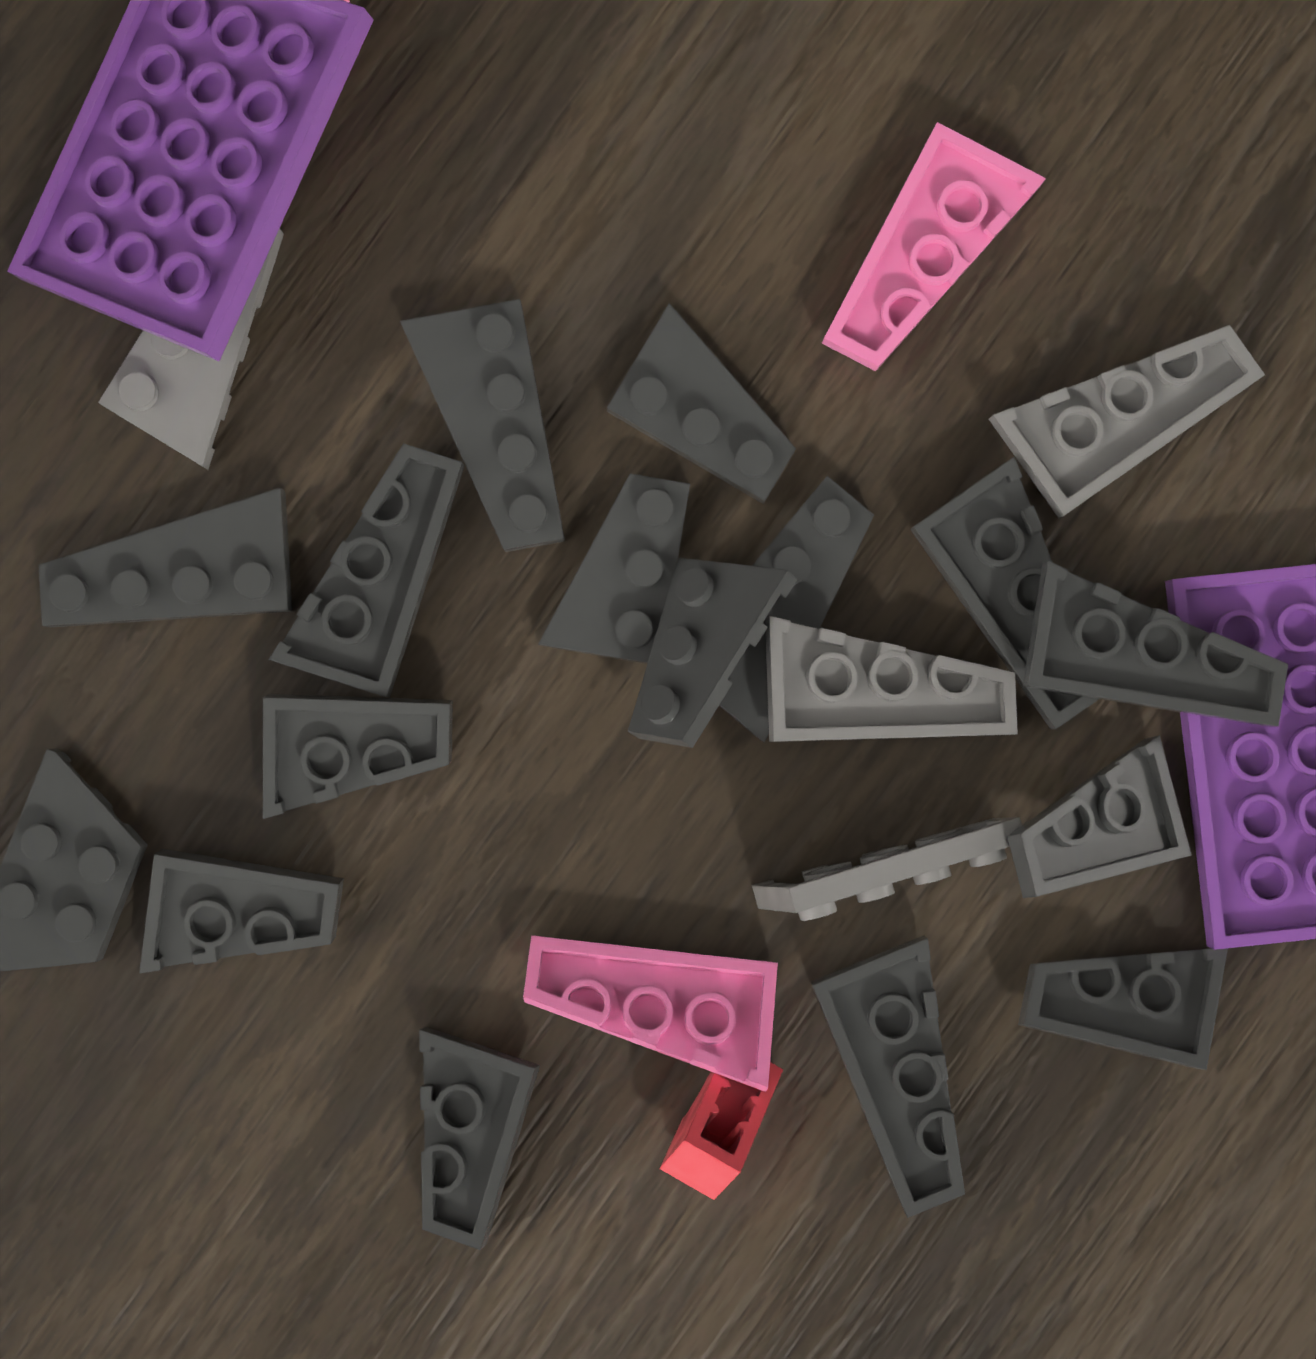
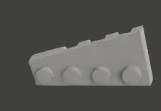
[98,228,284,470]
[989,325,1265,518]
[765,616,1018,742]
[752,817,1022,921]

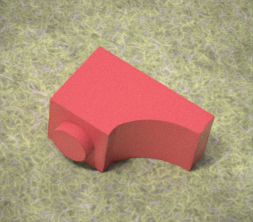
[660,1062,784,1200]

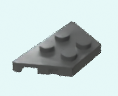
[0,749,148,971]

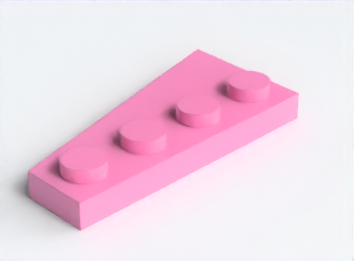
[822,122,1046,371]
[523,935,778,1092]

